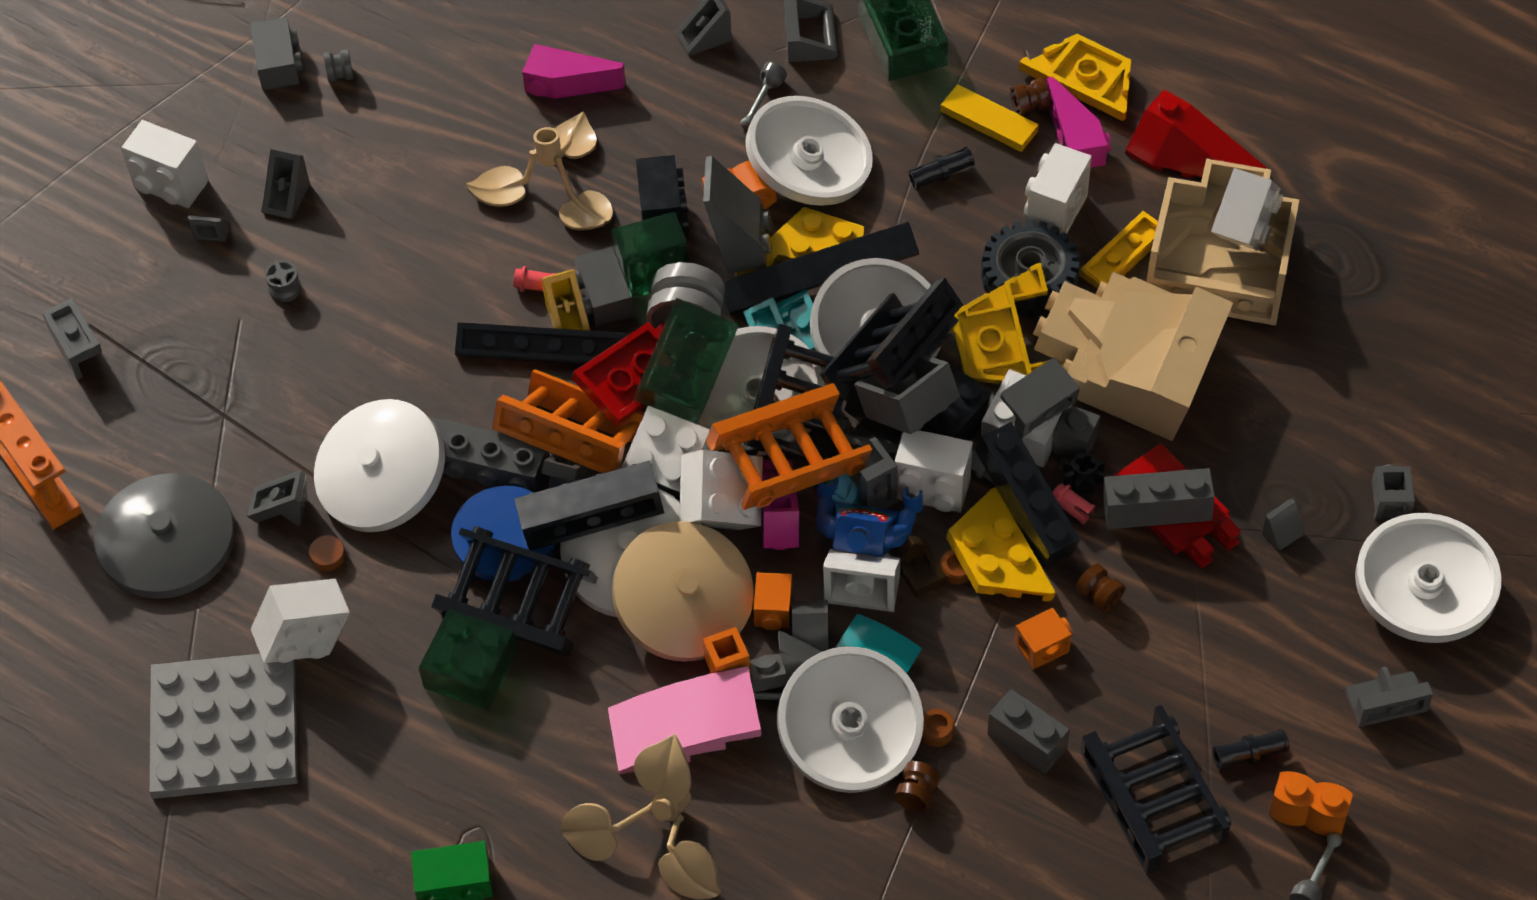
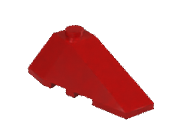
[1125,89,1268,179]

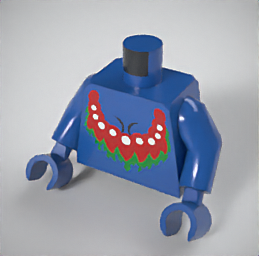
[816,477,923,557]

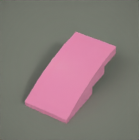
[608,666,761,775]

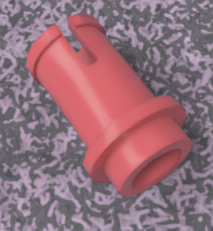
[513,266,556,292]
[1053,483,1096,524]

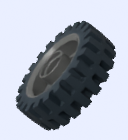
[981,220,1080,316]

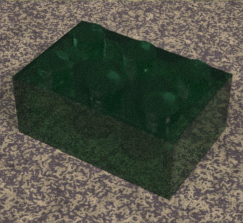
[858,0,948,82]
[633,298,739,424]

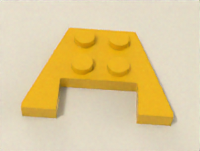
[737,207,864,276]
[953,263,1064,384]

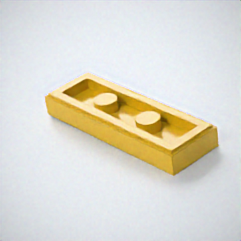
[940,84,1039,152]
[1079,211,1158,289]

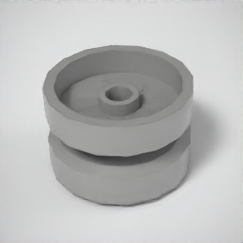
[646,262,725,343]

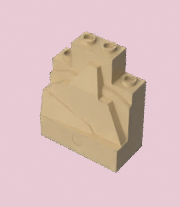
[1146,159,1299,326]
[1033,272,1233,441]

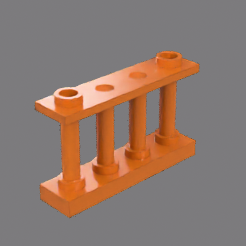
[492,369,645,473]
[0,380,83,530]
[706,383,873,510]

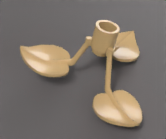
[466,112,613,230]
[561,734,721,899]

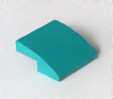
[743,289,816,351]
[835,614,922,674]

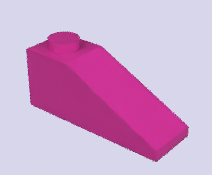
[522,44,626,99]
[1046,77,1111,168]
[761,459,799,550]

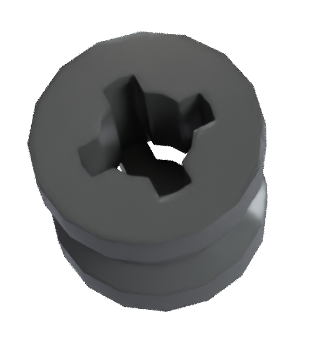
[323,48,354,83]
[265,260,301,302]

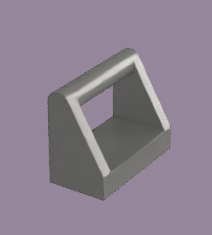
[784,0,838,62]

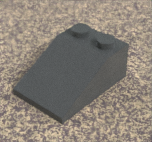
[703,156,773,273]

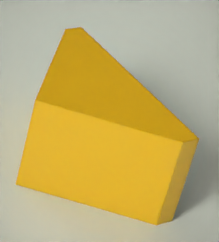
[542,269,590,331]

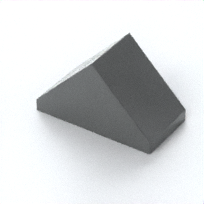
[675,0,732,55]
[261,149,310,219]
[792,600,828,652]

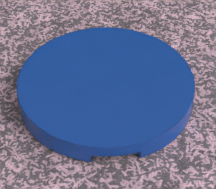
[451,486,556,582]

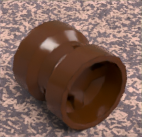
[1010,78,1051,116]
[1076,563,1126,613]
[894,761,941,812]

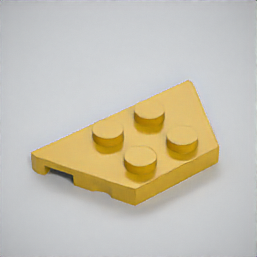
[1019,34,1131,121]
[946,487,1056,601]

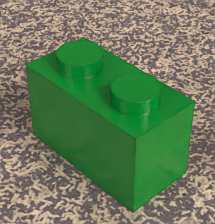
[411,841,493,900]

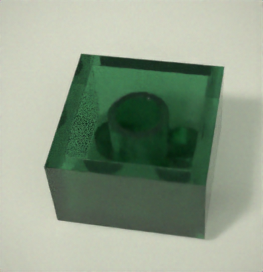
[611,212,688,297]
[418,609,518,710]

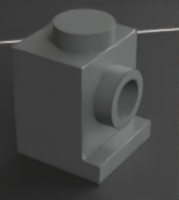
[1371,464,1415,520]

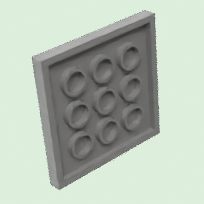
[149,654,298,799]

